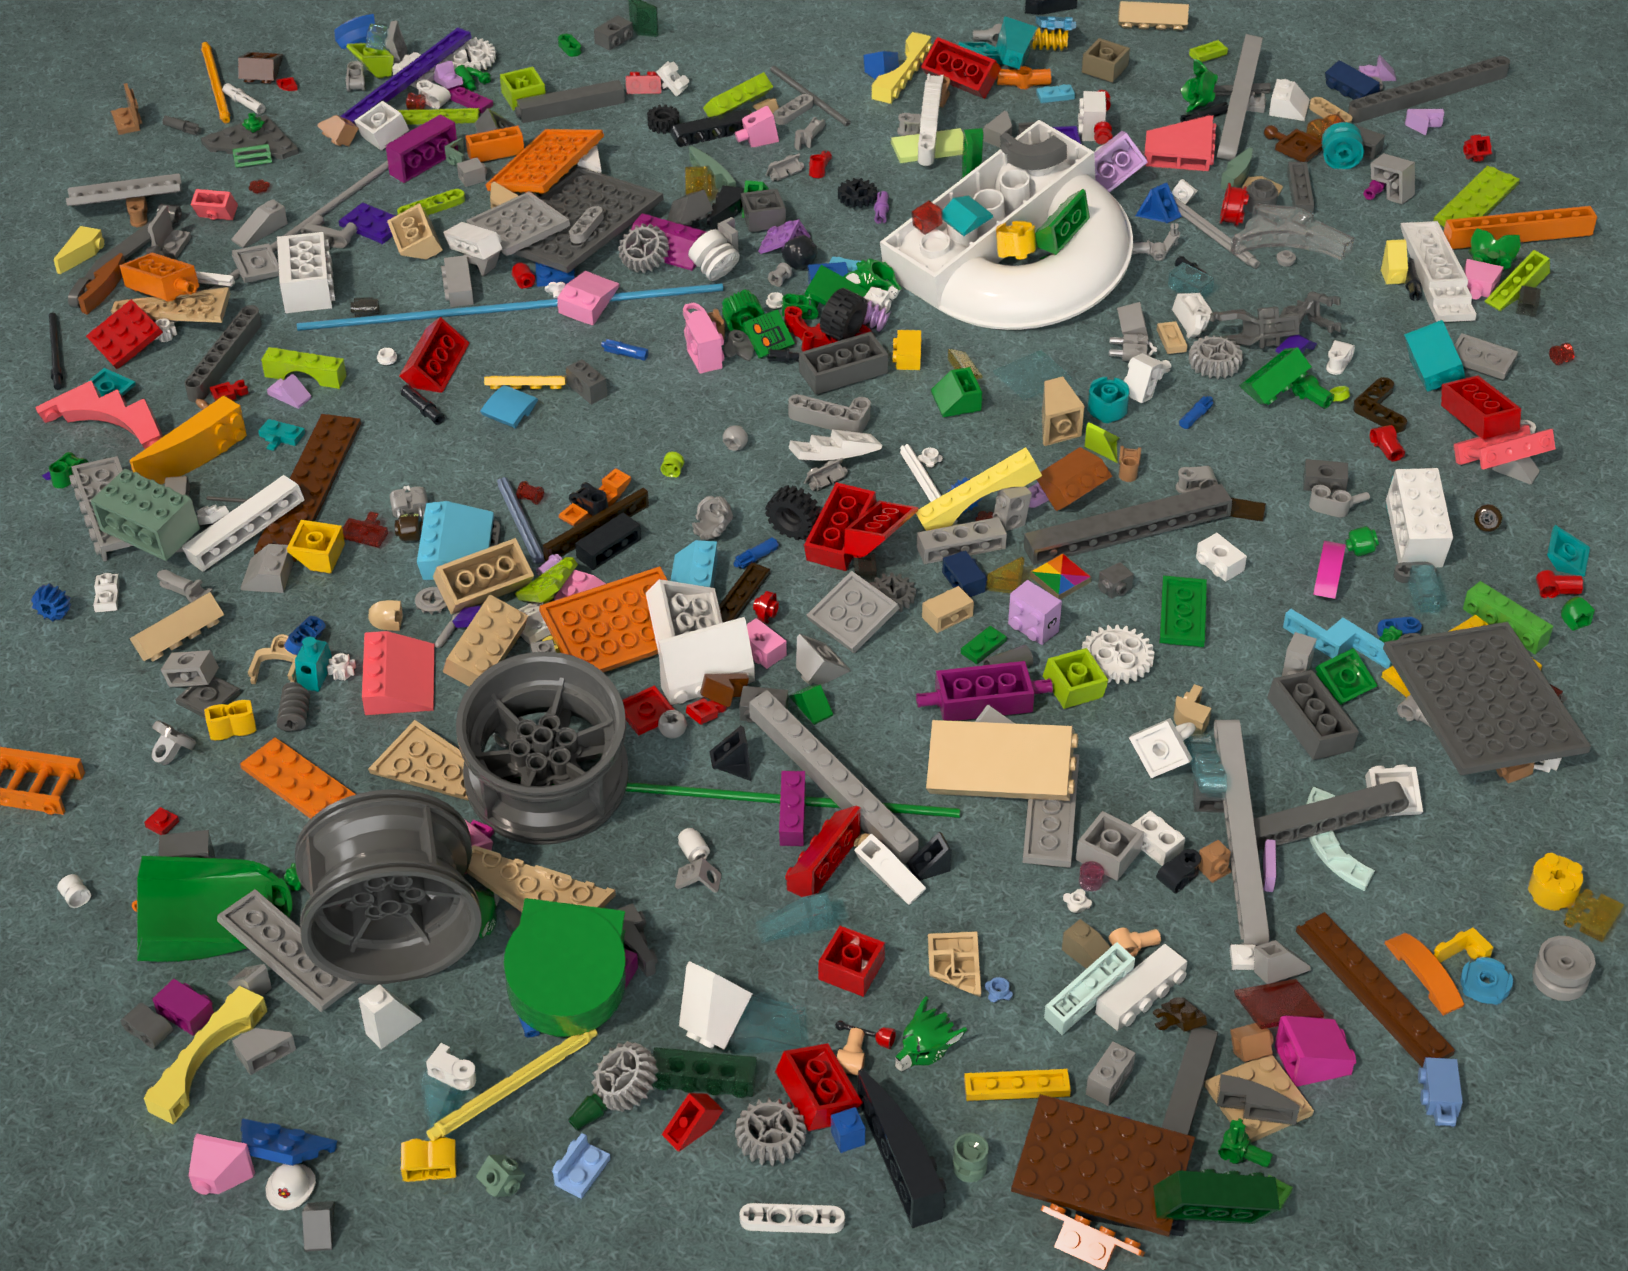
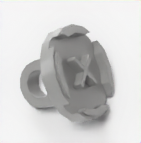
[152,720,196,765]

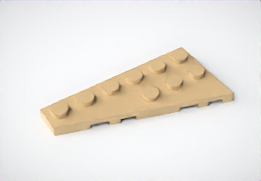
[368,720,469,801]
[466,845,616,912]

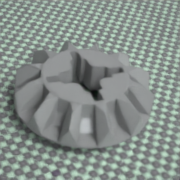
[415,587,448,615]

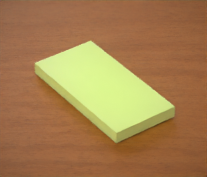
[891,128,963,163]

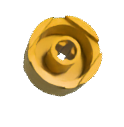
[996,221,1036,259]
[1528,853,1583,911]

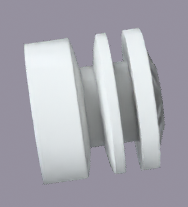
[688,229,740,281]

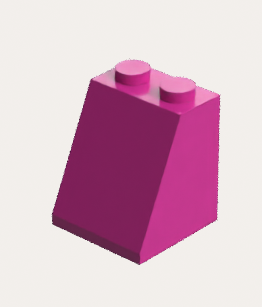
[1274,1016,1356,1087]

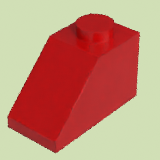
[662,1093,723,1152]

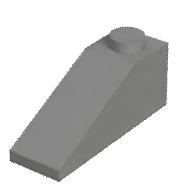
[231,199,288,248]

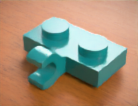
[258,419,305,451]

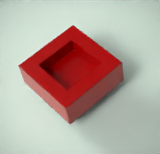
[144,807,179,835]

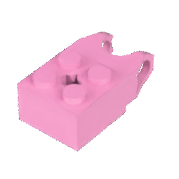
[683,303,724,374]

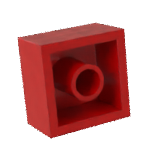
[818,926,885,997]

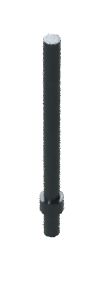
[49,313,63,390]

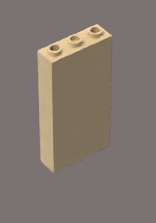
[926,720,1078,801]

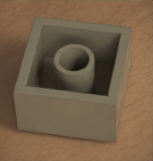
[1082,38,1130,82]

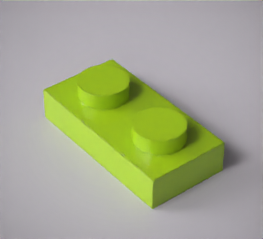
[1189,40,1228,62]

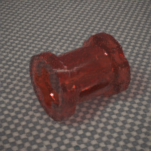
[516,481,544,505]

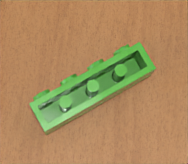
[1463,581,1553,654]

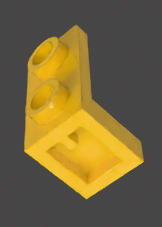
[1434,927,1494,963]

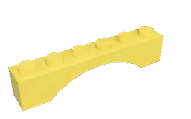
[872,32,933,104]
[916,447,1042,531]
[144,986,267,1124]

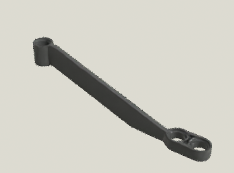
[68,204,182,308]

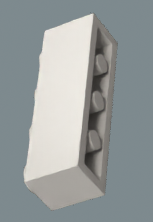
[443,222,502,260]
[1095,944,1187,1031]

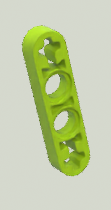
[397,189,465,215]

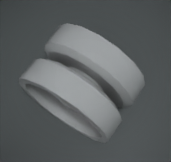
[1532,936,1596,1001]

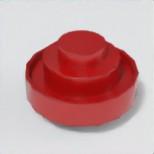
[753,591,779,624]

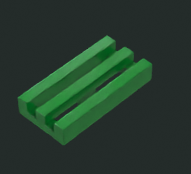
[232,144,272,167]

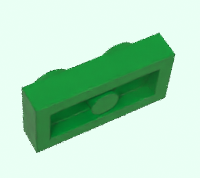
[960,626,1007,664]

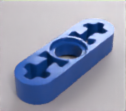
[284,616,325,655]

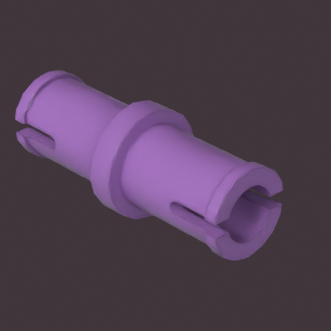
[874,191,889,224]

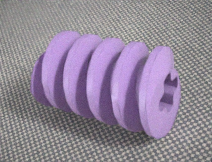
[856,293,891,332]

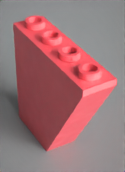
[1144,115,1216,171]

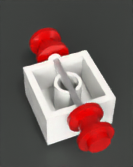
[1078,90,1112,145]

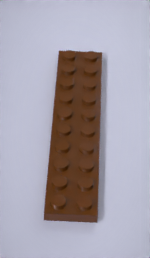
[254,414,361,562]

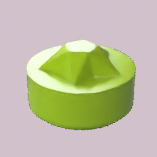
[1329,386,1350,402]

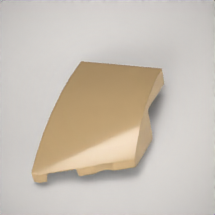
[928,932,981,996]

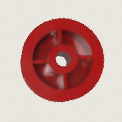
[1219,183,1249,227]

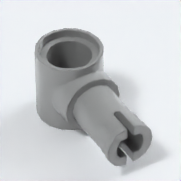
[973,24,1002,45]
[1397,694,1432,729]

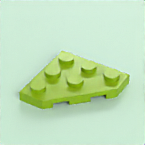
[515,557,578,603]

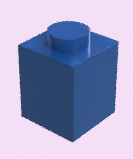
[831,1107,865,1153]

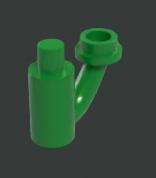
[454,65,491,91]

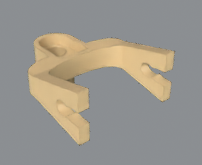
[248,634,297,684]

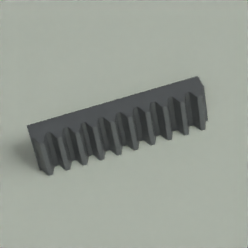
[1287,162,1314,214]

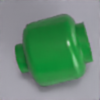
[1345,526,1379,557]

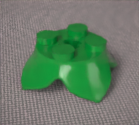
[1180,59,1218,112]
[1468,228,1521,271]

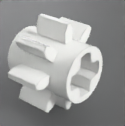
[155,318,177,342]
[327,653,356,680]

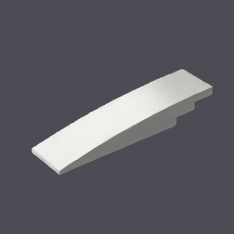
[1400,221,1476,322]

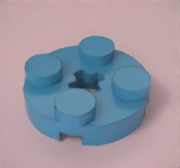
[1460,957,1513,1005]

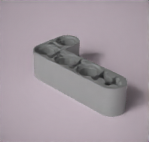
[788,394,871,433]

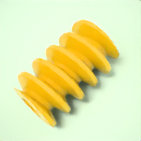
[1032,28,1068,51]

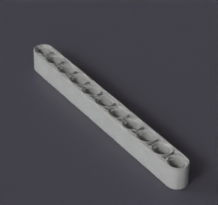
[1216,34,1263,161]
[1214,720,1269,946]

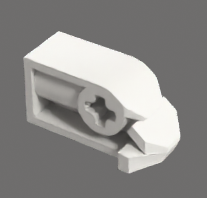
[1172,293,1212,338]

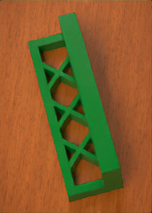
[961,128,983,179]

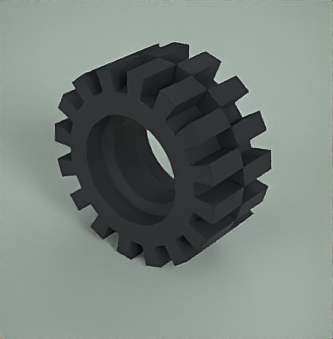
[647,105,680,134]

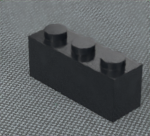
[575,512,641,570]

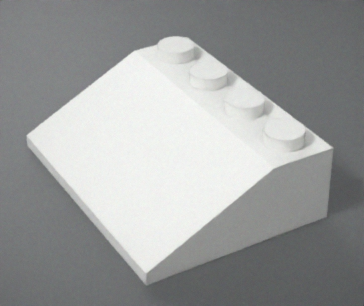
[646,579,723,653]
[658,617,755,705]

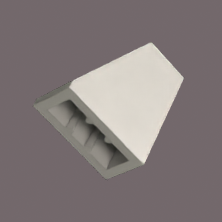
[358,984,422,1049]

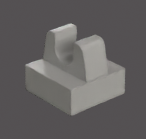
[1246,92,1267,113]

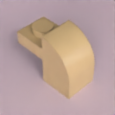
[1174,684,1212,738]

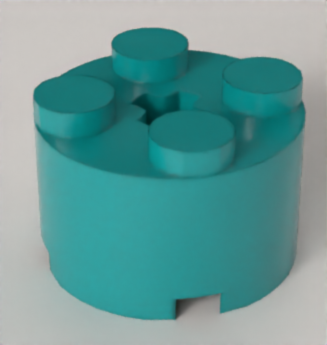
[1087,377,1130,423]

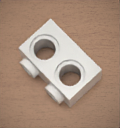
[1131,811,1185,866]

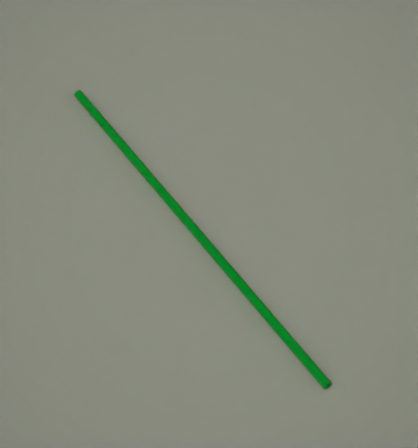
[506,777,960,818]

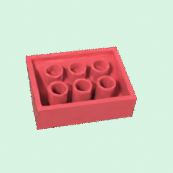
[362,631,435,715]

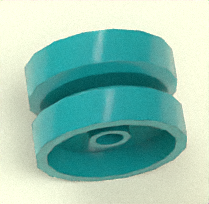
[1321,122,1364,169]

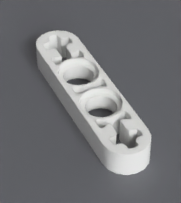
[739,1203,845,1233]

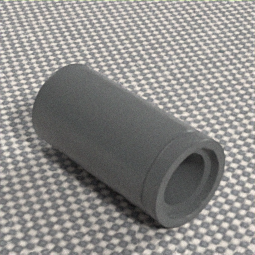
[983,645,1033,667]

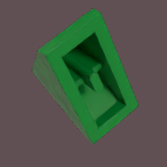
[789,684,833,725]

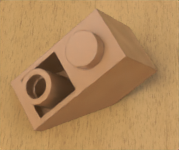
[317,115,359,147]

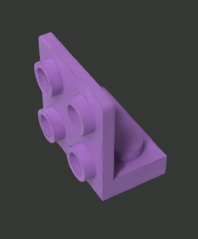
[758,219,811,254]

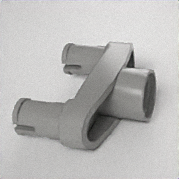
[301,215,357,248]

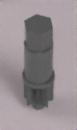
[162,115,201,135]

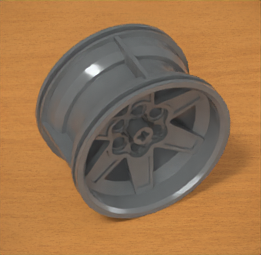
[456,652,628,845]
[295,789,482,985]

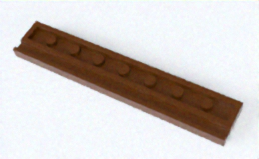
[1296,912,1455,1068]

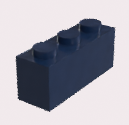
[1325,60,1380,100]

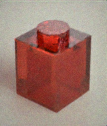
[911,200,943,235]

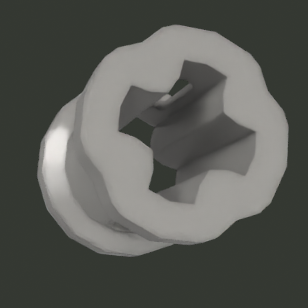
[768,263,792,287]

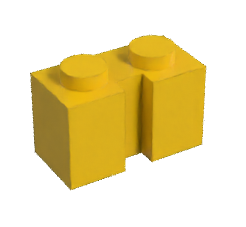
[893,330,921,370]

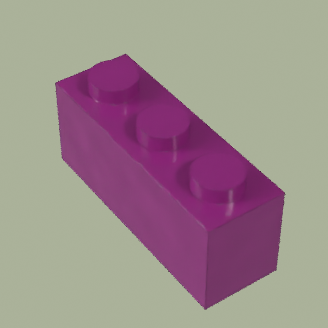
[779,771,806,846]

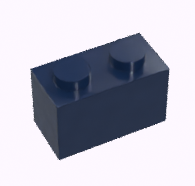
[942,550,987,597]

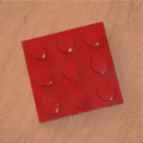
[86,299,163,369]

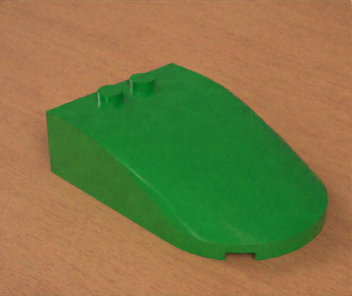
[137,856,292,962]

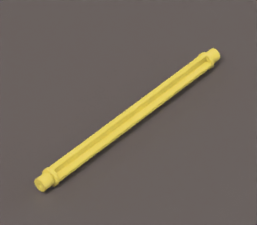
[427,1029,597,1141]

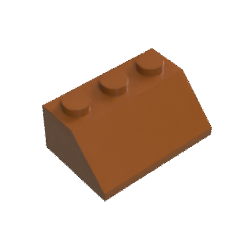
[1036,447,1112,511]

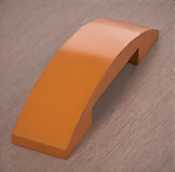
[559,468,631,527]
[1384,933,1464,1015]

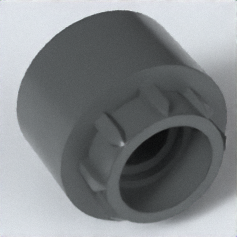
[1244,179,1278,215]

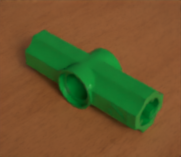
[1291,375,1335,409]

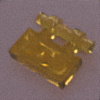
[1564,889,1624,942]

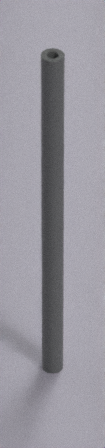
[770,66,851,126]

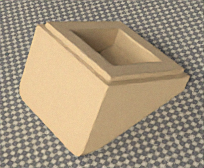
[753,98,779,114]

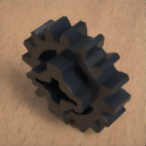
[838,178,877,208]

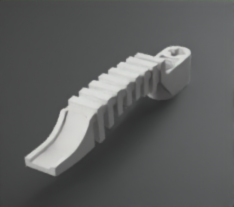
[918,74,943,166]

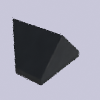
[709,726,751,781]
[907,832,952,881]

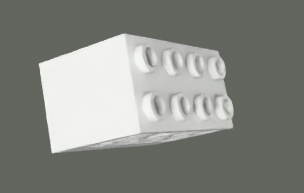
[277,232,335,313]
[1386,468,1453,567]

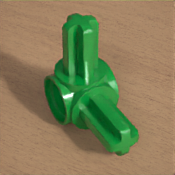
[1218,1118,1273,1167]

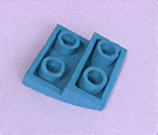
[480,385,538,429]

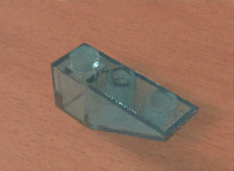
[421,1069,462,1130]

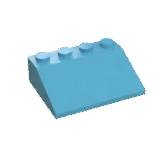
[417,501,494,580]

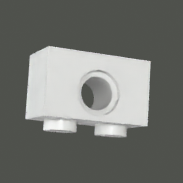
[1196,533,1247,582]

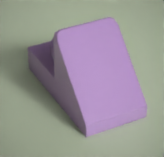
[1359,55,1396,81]
[434,60,463,89]
[1405,109,1444,135]
[267,374,312,409]

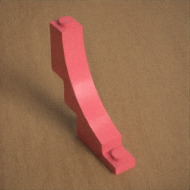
[35,381,163,449]

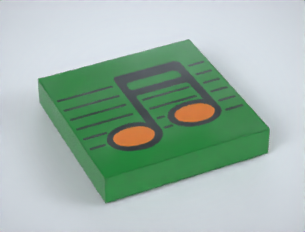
[742,309,795,359]

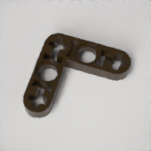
[1353,377,1407,433]

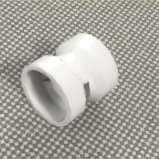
[58,874,91,908]

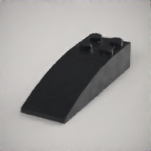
[858,1069,947,1228]

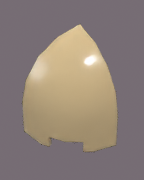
[368,600,403,631]

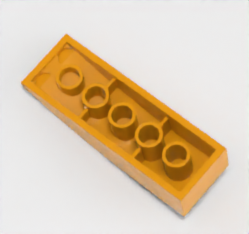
[130,396,247,485]

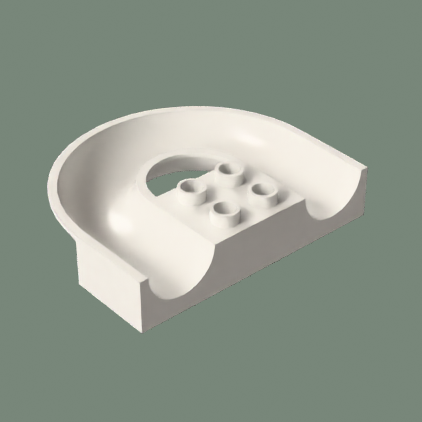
[880,120,1133,330]

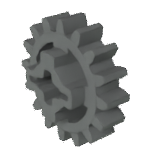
[870,573,916,612]

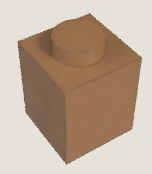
[1230,1022,1274,1062]

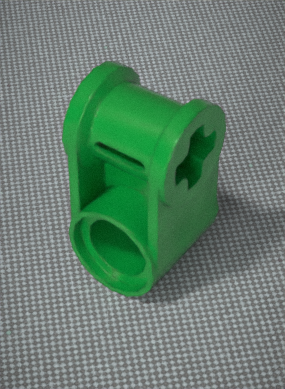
[781,294,819,320]
[49,452,89,488]

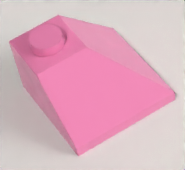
[189,1134,255,1195]

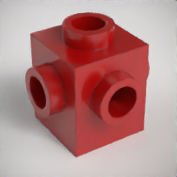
[1463,134,1492,162]

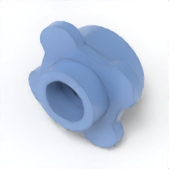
[985,977,1013,1002]

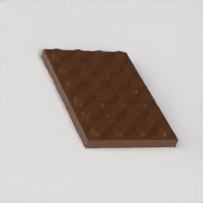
[1011,1094,1195,1237]

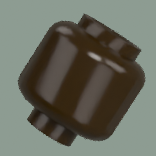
[1474,504,1503,532]
[394,514,423,542]

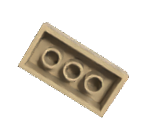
[433,538,534,615]
[443,595,529,687]

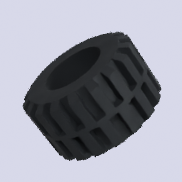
[820,288,868,341]

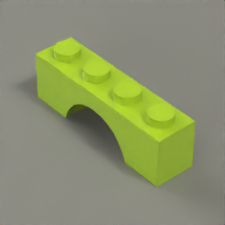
[703,72,773,117]
[261,347,347,389]

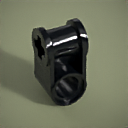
[569,482,608,516]
[1156,849,1201,894]

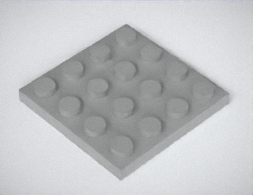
[466,192,570,256]

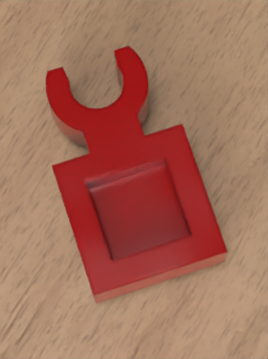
[210,380,249,401]
[686,698,727,725]

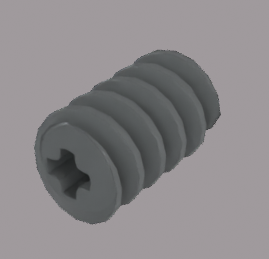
[276,682,310,731]

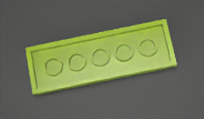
[1433,166,1520,227]

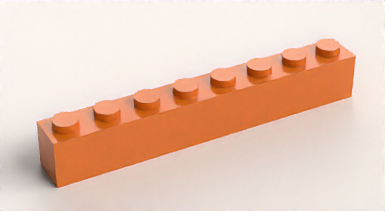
[1444,206,1597,249]

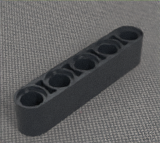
[670,109,752,147]

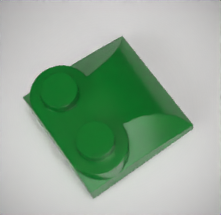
[1315,648,1378,705]

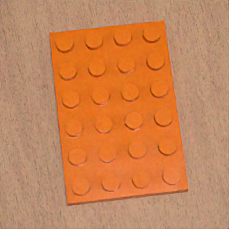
[485,129,604,194]
[539,566,668,672]

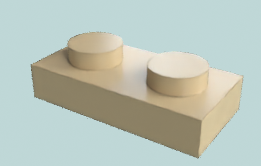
[1157,321,1187,354]

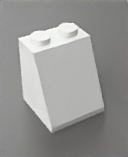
[679,961,752,1049]

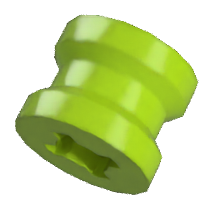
[660,452,684,478]

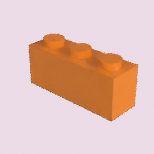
[465,126,524,162]

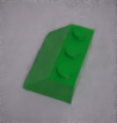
[1035,189,1090,255]
[1239,347,1312,405]

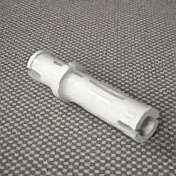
[223,83,266,115]

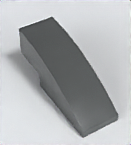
[1217,1074,1299,1125]

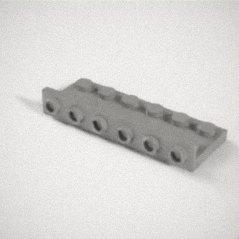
[66,174,183,206]
[69,456,133,561]

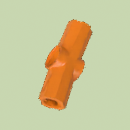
[997,66,1051,89]

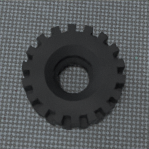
[765,485,821,541]

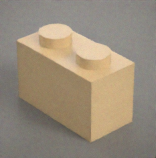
[922,586,974,633]

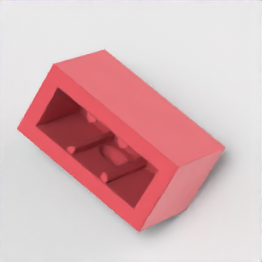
[191,189,238,220]

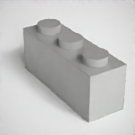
[441,255,474,307]

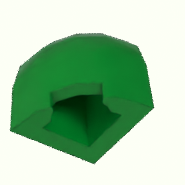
[1561,596,1595,631]

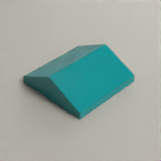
[939,195,993,236]
[86,368,136,397]
[1547,525,1590,577]

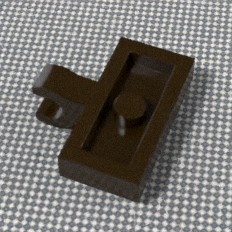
[1153,997,1207,1032]

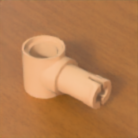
[1109,928,1161,957]
[837,1028,865,1076]

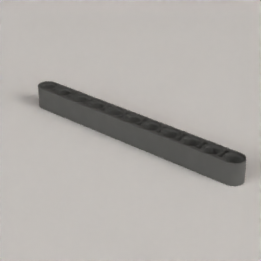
[1348,56,1510,123]

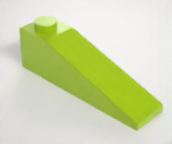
[1484,250,1550,311]

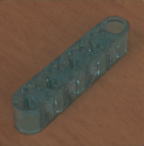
[1184,733,1227,794]

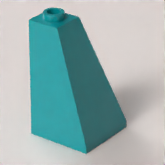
[996,16,1037,69]

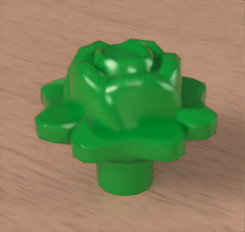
[242,113,265,133]
[1379,626,1403,642]
[284,863,302,891]

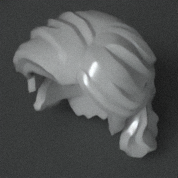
[692,496,733,541]

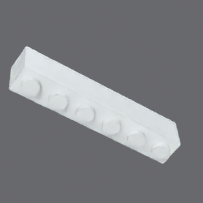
[182,475,304,571]

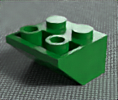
[931,367,982,417]

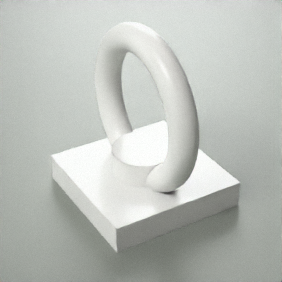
[1129,718,1196,778]

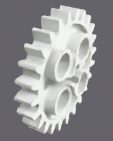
[440,37,496,71]
[1082,625,1154,684]

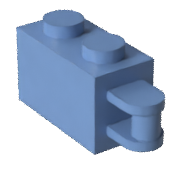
[1418,1058,1463,1127]

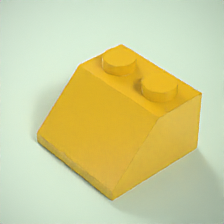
[287,520,345,573]

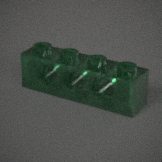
[652,1047,757,1098]

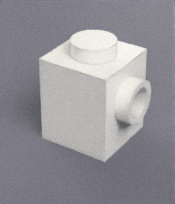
[865,287,891,313]

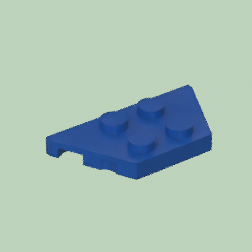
[241,1118,337,1166]

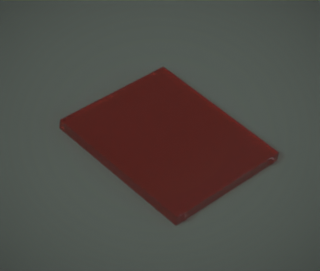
[1234,979,1324,1029]

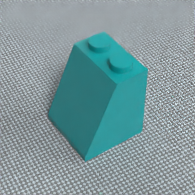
[1404,320,1465,391]

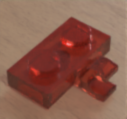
[342,511,388,548]

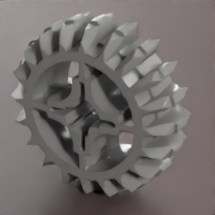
[618,224,670,274]
[1189,335,1243,380]
[591,1041,659,1112]
[735,1098,806,1167]

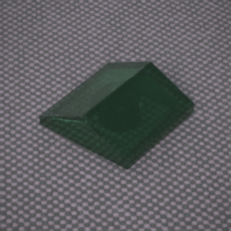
[629,0,659,37]

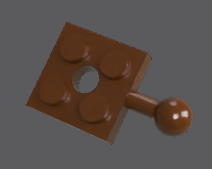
[1264,125,1323,162]

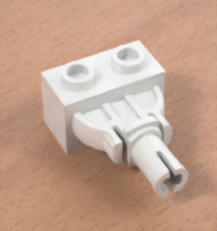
[1124,353,1171,403]

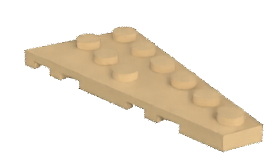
[111,287,231,323]

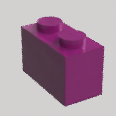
[152,979,214,1036]

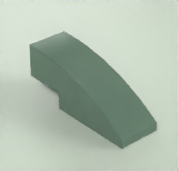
[1220,147,1253,190]

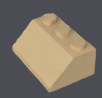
[387,203,443,259]

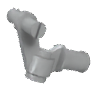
[1132,223,1180,261]

